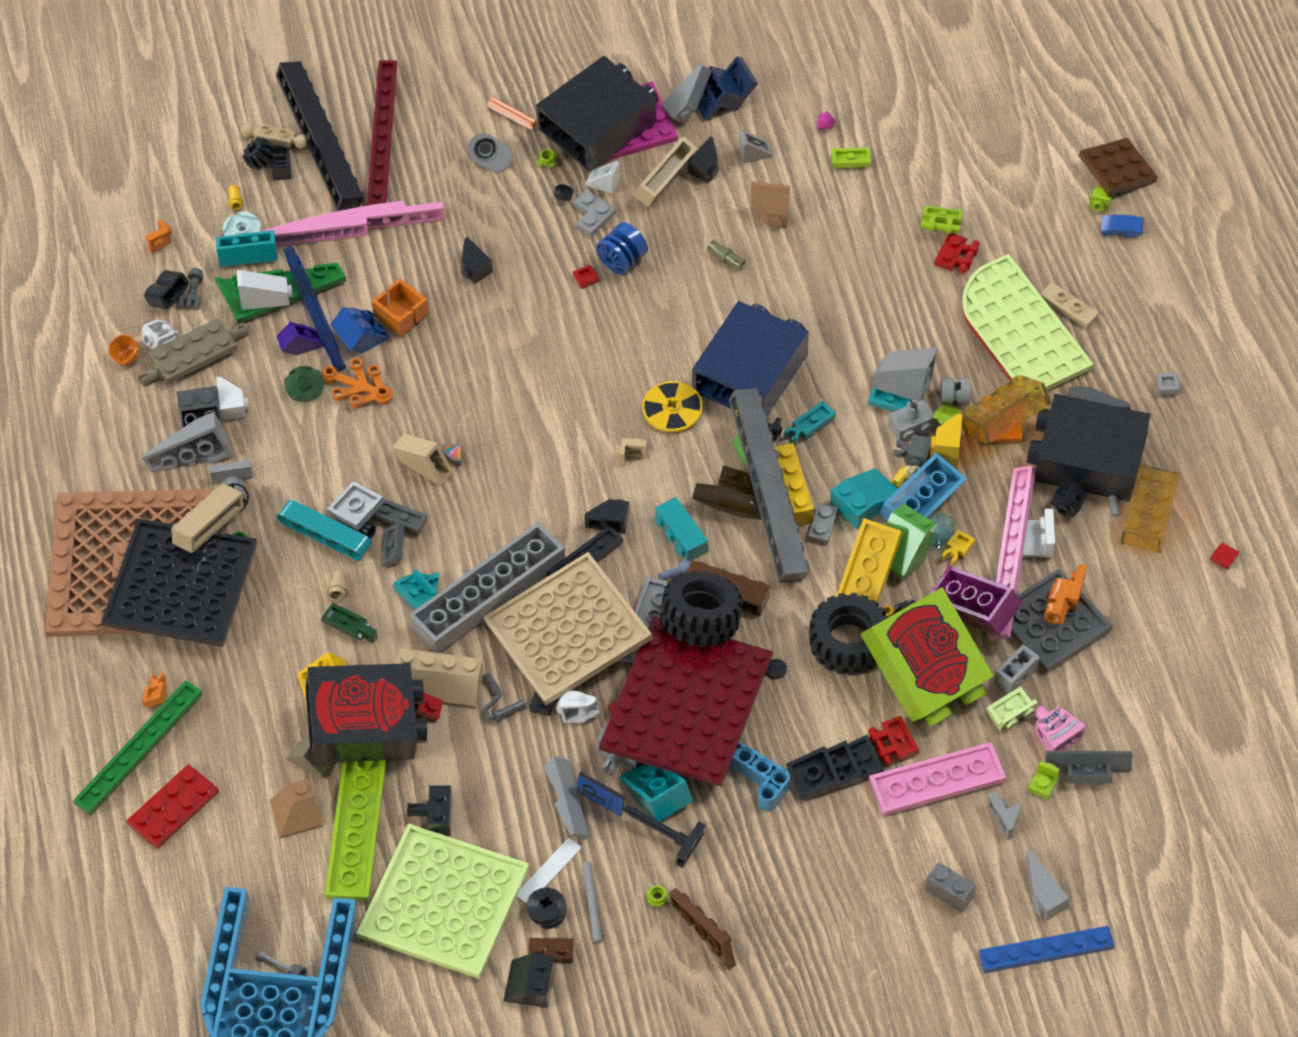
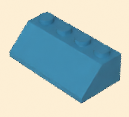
[879,452,967,521]

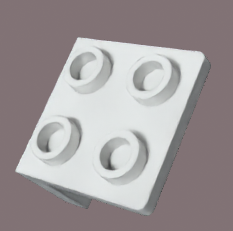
[1023,509,1055,557]

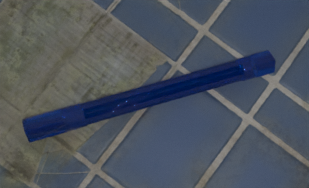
[283,246,346,372]

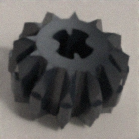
[242,137,275,170]

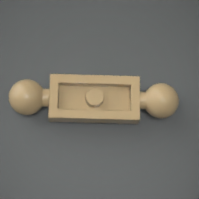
[240,123,308,150]

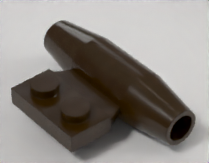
[692,465,762,520]

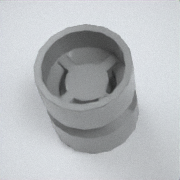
[940,378,970,404]

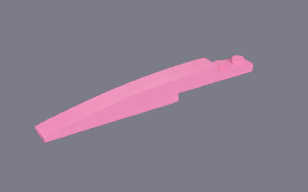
[260,201,445,247]

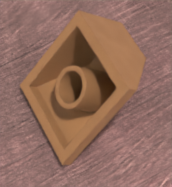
[751,181,790,228]
[270,778,323,838]

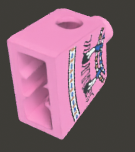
[1034,705,1086,751]

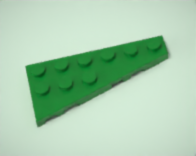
[215,262,346,324]

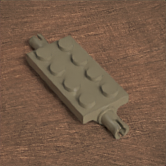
[138,318,249,387]

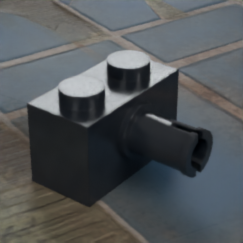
[407,785,453,836]

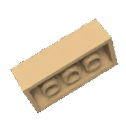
[396,648,484,708]

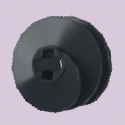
[527,887,567,929]

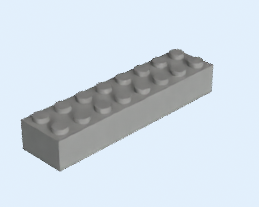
[409,522,565,653]

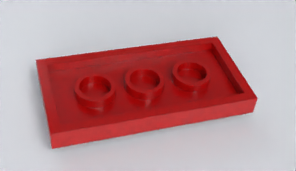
[126,764,219,850]

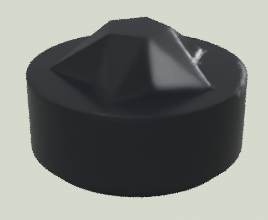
[554,184,574,201]

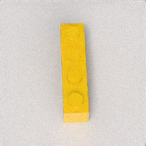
[774,443,814,526]

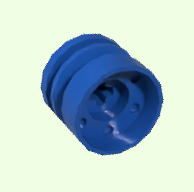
[596,222,648,275]

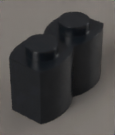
[144,270,189,309]

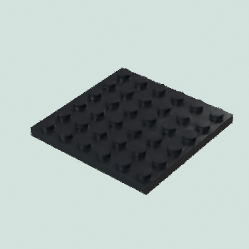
[101,518,258,647]

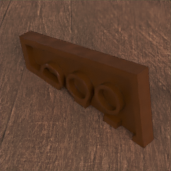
[669,888,736,970]

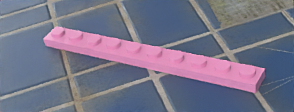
[988,466,1036,641]

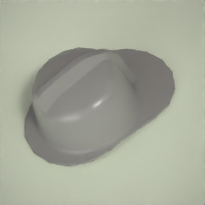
[468,133,511,172]

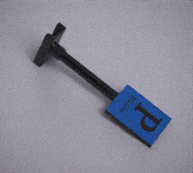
[576,771,706,868]

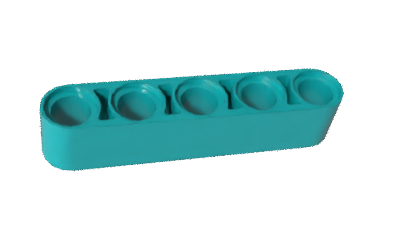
[277,500,372,561]

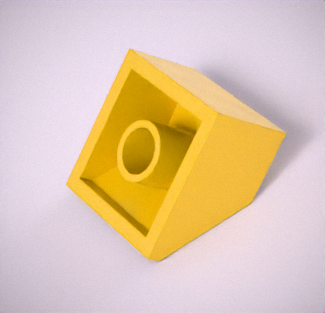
[930,414,962,470]

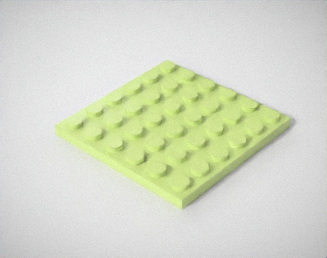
[356,823,529,979]

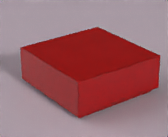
[573,264,599,289]
[1210,542,1239,570]

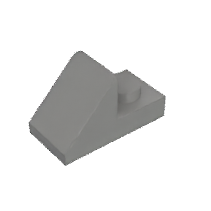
[987,792,1022,840]

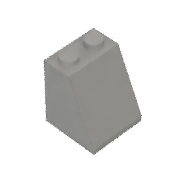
[873,348,938,401]

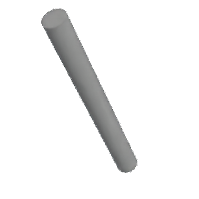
[583,862,602,944]

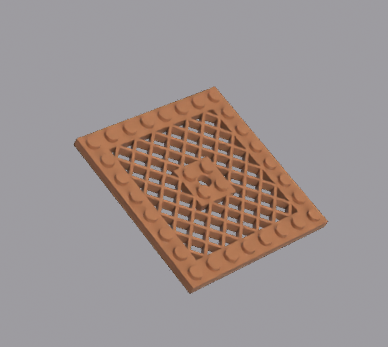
[45,489,219,636]

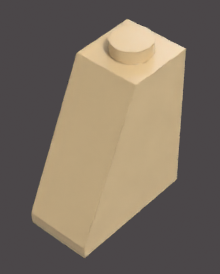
[392,433,453,486]

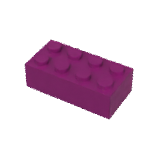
[929,565,1022,635]

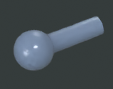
[658,560,691,581]

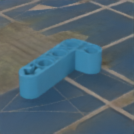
[730,742,790,811]

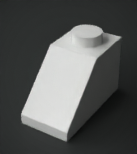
[216,377,249,421]

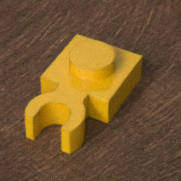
[942,530,975,566]

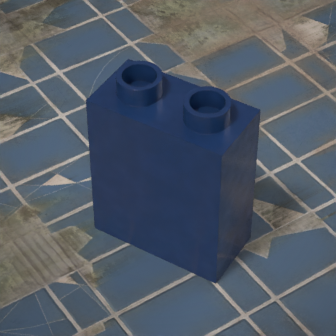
[692,301,809,417]

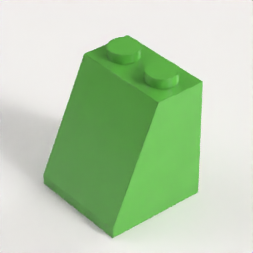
[885,503,937,580]

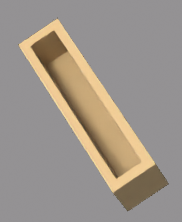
[633,136,697,207]
[171,483,243,553]

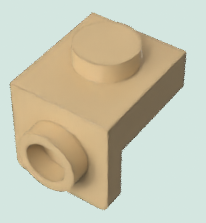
[616,438,647,465]

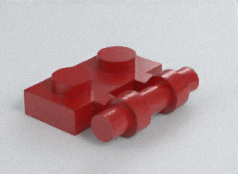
[934,233,980,274]
[868,715,919,766]

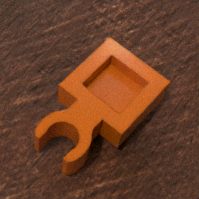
[142,671,168,708]

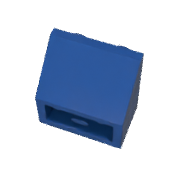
[330,307,389,353]

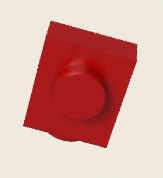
[414,693,443,721]

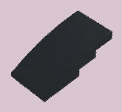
[786,735,885,801]

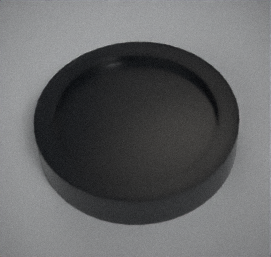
[767,659,787,679]

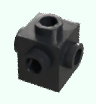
[1051,482,1087,516]

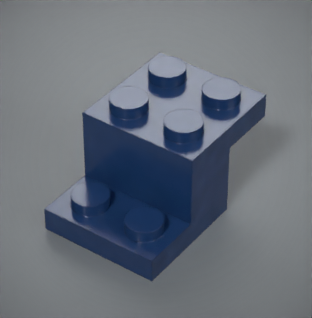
[697,56,758,120]

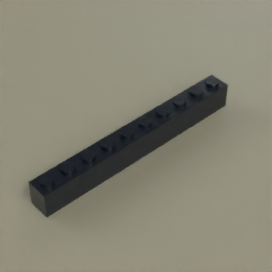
[276,61,364,211]

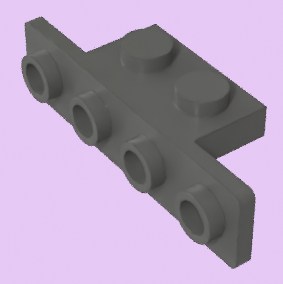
[1045,751,1133,785]

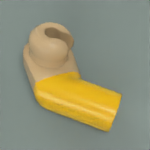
[891,465,920,487]

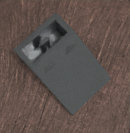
[176,386,223,428]

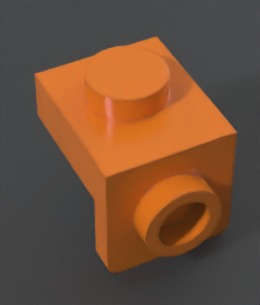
[145,219,172,253]

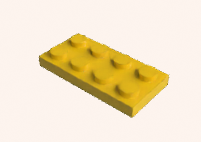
[836,518,903,603]

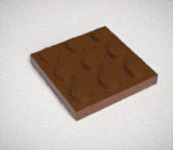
[1078,138,1158,196]

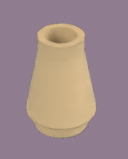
[327,570,348,601]

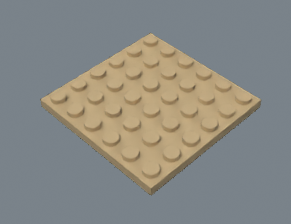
[483,552,653,705]

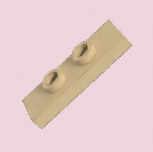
[1040,282,1099,329]

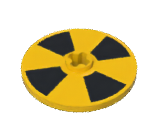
[642,381,703,433]

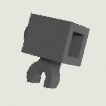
[893,434,931,468]

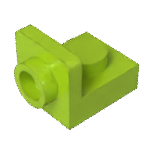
[1089,186,1113,212]
[1028,761,1060,800]

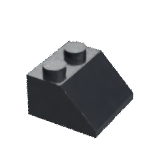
[504,953,556,1008]

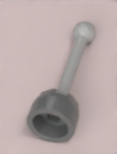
[258,951,307,976]

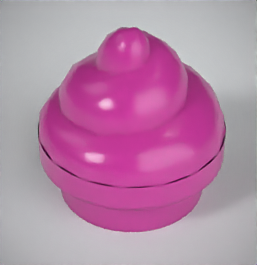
[817,111,836,130]

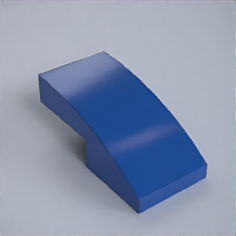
[1101,215,1144,238]

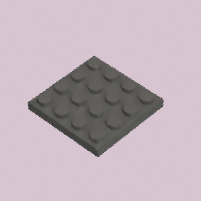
[1011,569,1113,672]

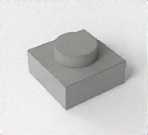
[1156,373,1179,395]

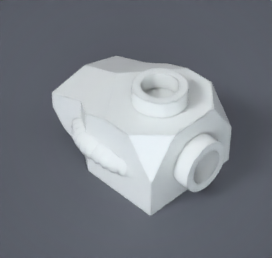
[141,319,181,350]
[557,691,600,723]

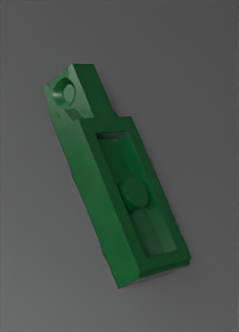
[321,603,378,643]

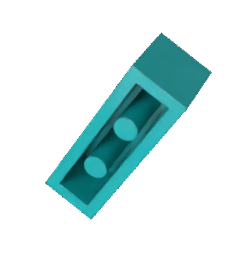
[216,230,278,267]
[654,497,709,561]

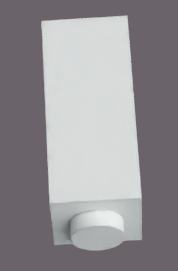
[237,270,293,310]

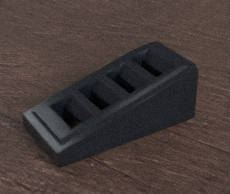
[271,146,292,180]

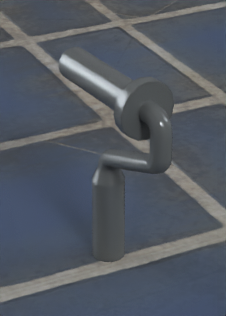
[482,673,526,723]

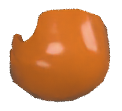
[108,334,140,366]

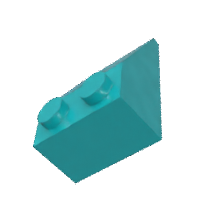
[830,468,898,529]
[619,763,693,821]

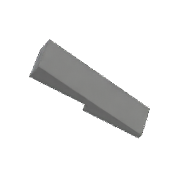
[543,756,589,840]

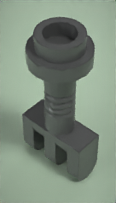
[179,268,204,310]

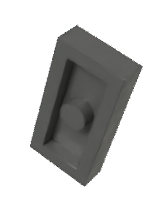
[382,522,404,567]

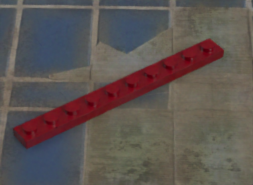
[367,60,398,206]

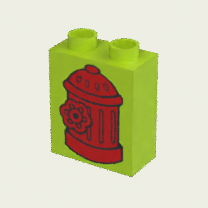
[860,587,993,726]

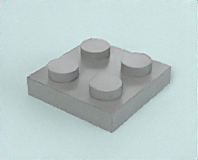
[327,481,385,530]

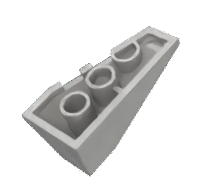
[142,412,233,472]

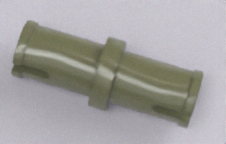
[707,240,746,271]

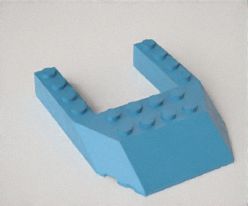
[200,887,358,1037]

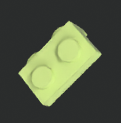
[985,686,1038,731]

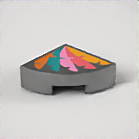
[442,444,463,465]

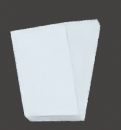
[585,161,620,194]

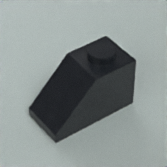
[688,136,719,183]
[461,237,493,284]
[585,499,630,533]

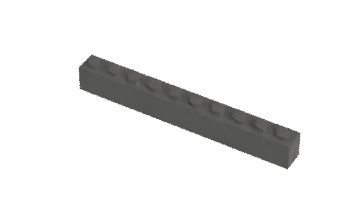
[729,388,809,583]

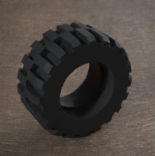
[660,571,743,647]
[809,593,888,675]

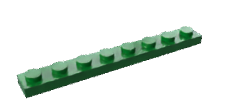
[73,680,203,815]

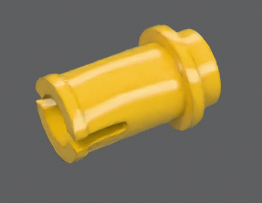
[227,185,244,210]

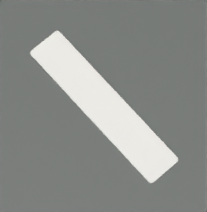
[517,838,581,903]

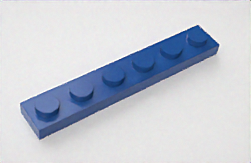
[979,926,1114,973]

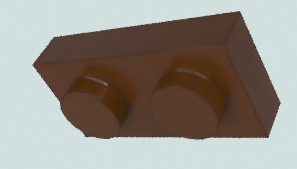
[529,938,574,962]

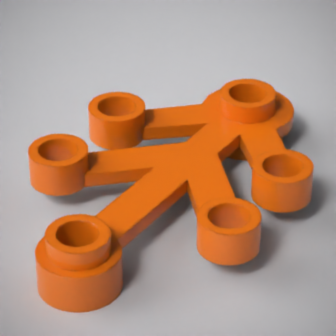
[322,358,393,408]

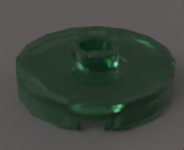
[284,366,324,402]

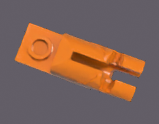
[1044,564,1087,624]

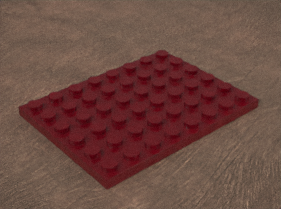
[599,616,773,787]

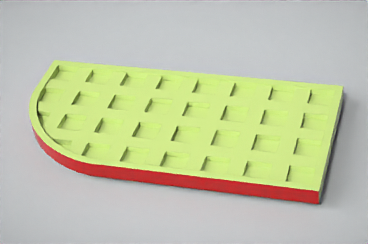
[962,254,1094,401]

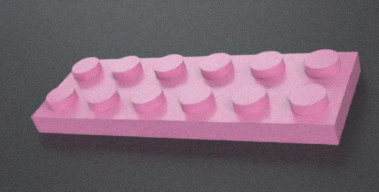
[869,742,1006,816]

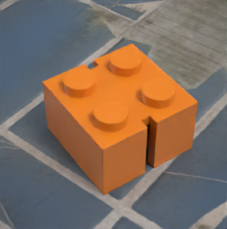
[372,278,429,336]

